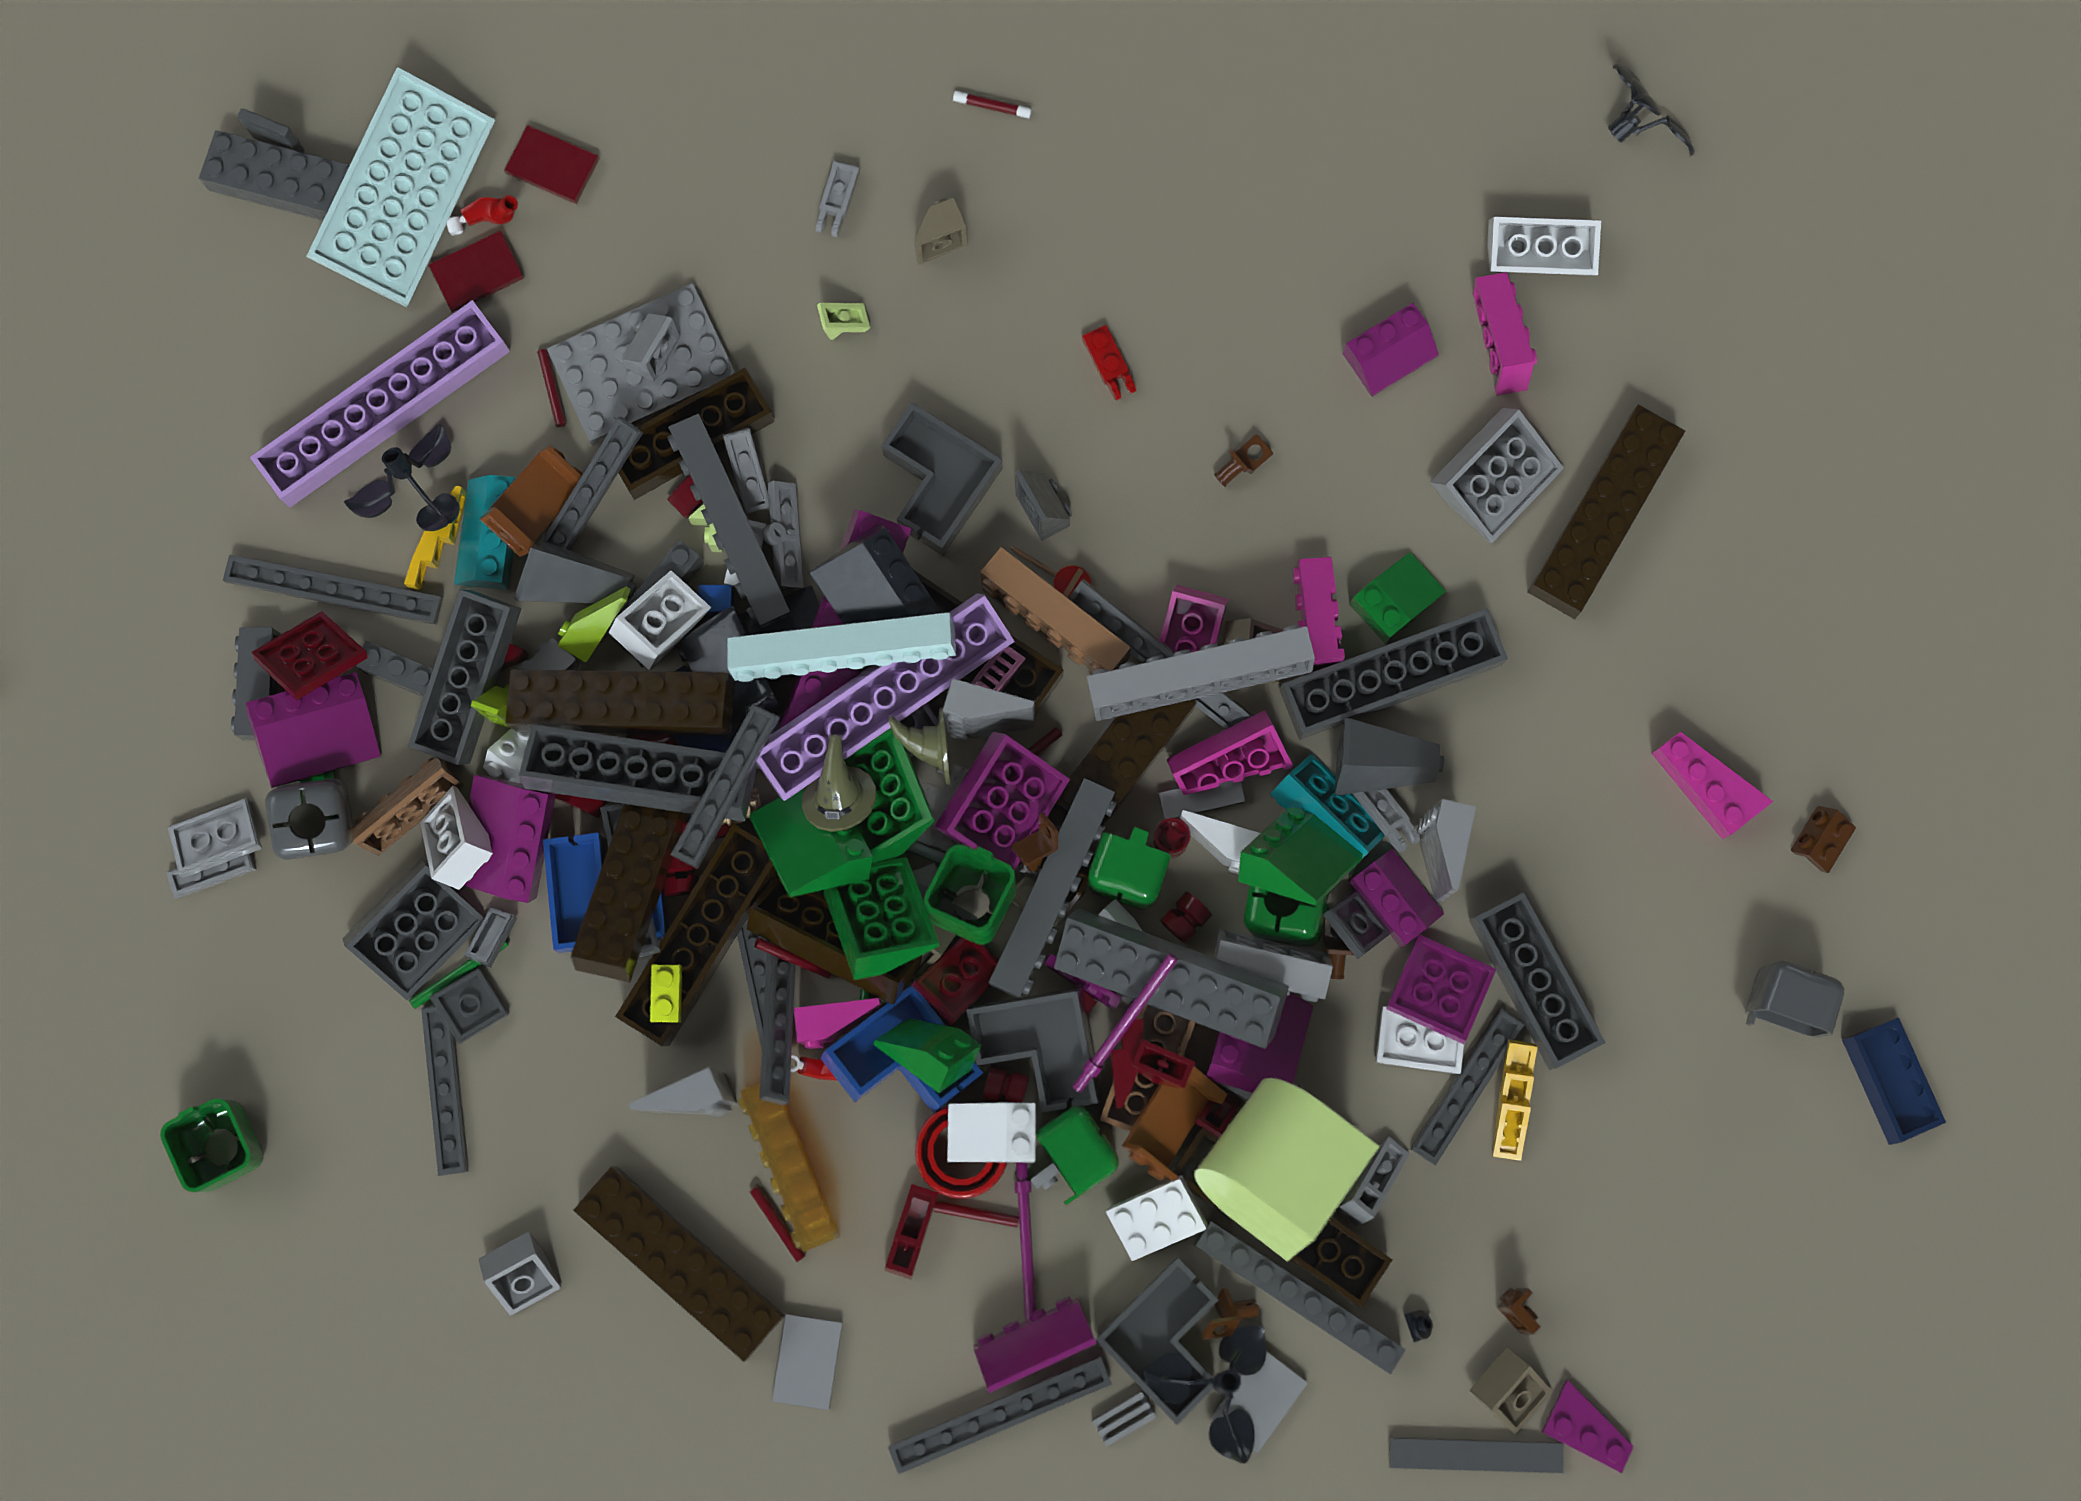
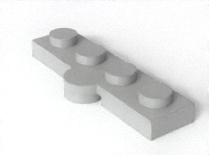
[763,481,804,591]

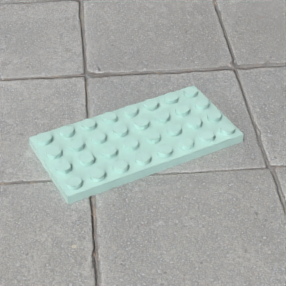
[306,67,495,307]

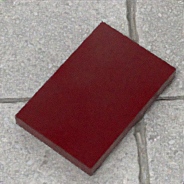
[504,125,599,204]
[428,231,524,313]
[911,937,999,1025]

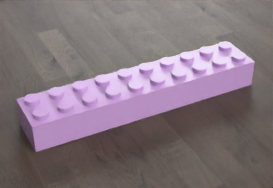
[250,300,510,508]
[756,593,1015,801]

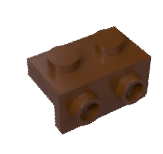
[1791,806,1856,873]

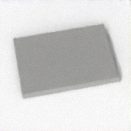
[168,798,262,878]
[772,1314,843,1410]
[1210,1351,1308,1454]

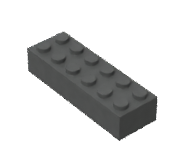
[199,130,350,221]
[408,589,522,765]
[1469,892,1606,1070]

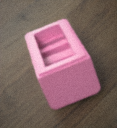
[970,646,1026,692]

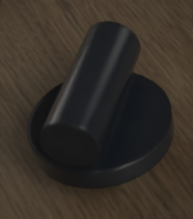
[1404,1310,1433,1342]

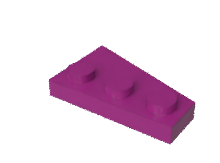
[1045,954,1122,1011]
[1541,1379,1634,1473]

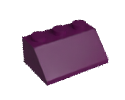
[1342,302,1439,397]
[1349,849,1444,948]

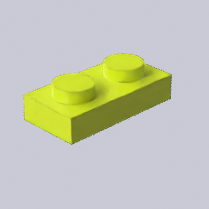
[650,965,682,1022]

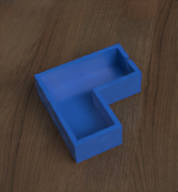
[543,833,669,953]
[820,986,983,1113]

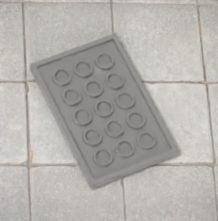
[547,283,735,444]

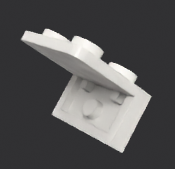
[483,728,530,784]

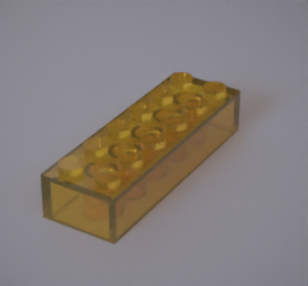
[738,1083,840,1252]

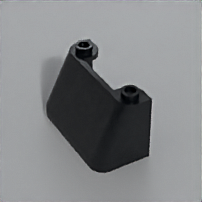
[676,606,784,739]

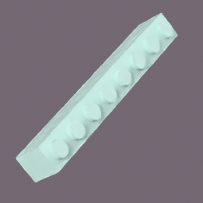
[727,613,956,682]

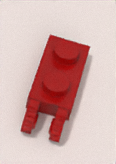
[1082,325,1136,400]

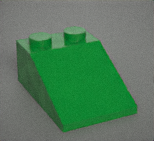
[1349,552,1446,644]
[873,1018,981,1093]

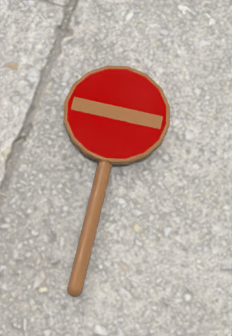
[1011,546,1092,598]

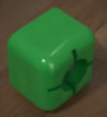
[1087,827,1171,910]
[924,844,1017,945]
[1243,885,1329,947]
[160,1098,264,1192]
[1035,1106,1119,1205]

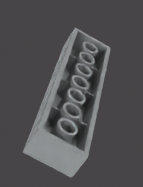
[1087,625,1315,721]

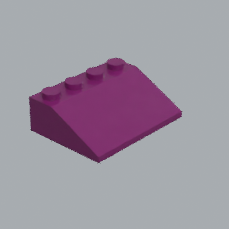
[245,672,381,788]
[934,732,1070,870]
[464,774,556,903]
[1206,991,1313,1093]
[973,1296,1096,1393]

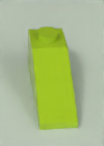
[557,586,631,662]
[471,685,511,729]

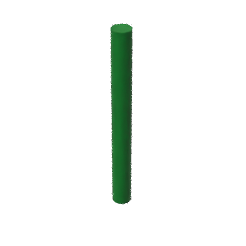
[409,941,509,1009]

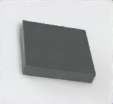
[237,108,304,153]
[1323,890,1390,959]
[430,968,508,1045]

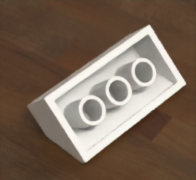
[1487,217,1601,275]

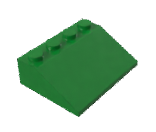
[843,728,935,863]
[750,786,873,897]
[1238,807,1363,906]
[824,857,939,980]

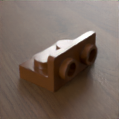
[1496,1288,1541,1335]

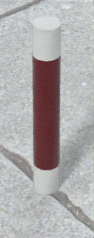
[953,91,1032,119]

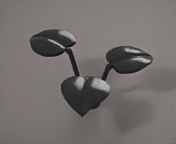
[1608,64,1695,156]
[344,424,460,531]
[1143,1325,1266,1464]

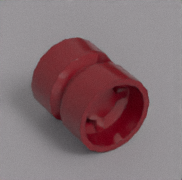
[1153,818,1190,858]
[663,857,699,896]
[1160,891,1212,944]
[982,1065,1029,1103]

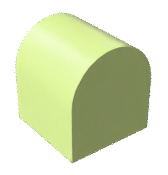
[1195,1078,1379,1261]

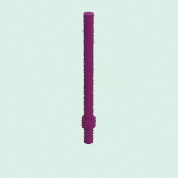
[1072,953,1178,1093]
[1014,1162,1036,1321]

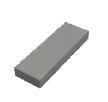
[722,428,769,514]
[1158,781,1245,820]
[166,853,256,899]

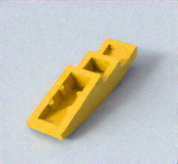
[404,486,466,592]
[1492,1039,1538,1161]

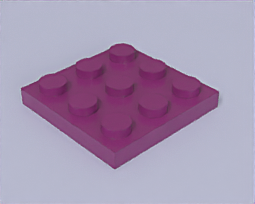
[1386,934,1497,1044]

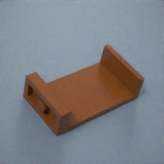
[480,446,583,557]
[1122,1066,1228,1181]

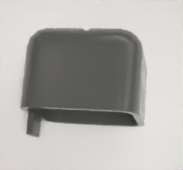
[265,778,353,860]
[1745,961,1844,1037]

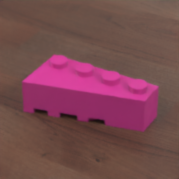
[1473,272,1537,396]
[1292,557,1345,671]
[1166,710,1294,795]
[1652,732,1773,839]

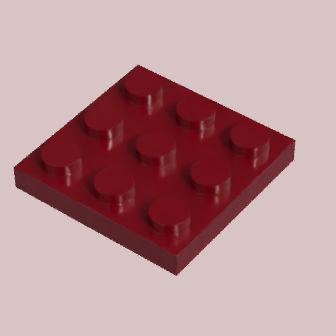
[251,611,368,701]

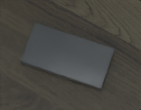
[465,906,517,968]

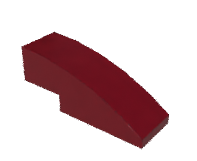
[1111,1019,1144,1109]
[885,1184,938,1280]

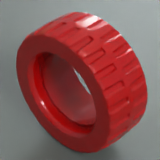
[915,1103,1008,1199]

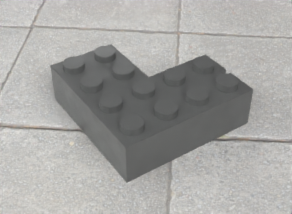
[882,403,1003,556]
[967,987,1101,1112]
[1095,1257,1218,1425]

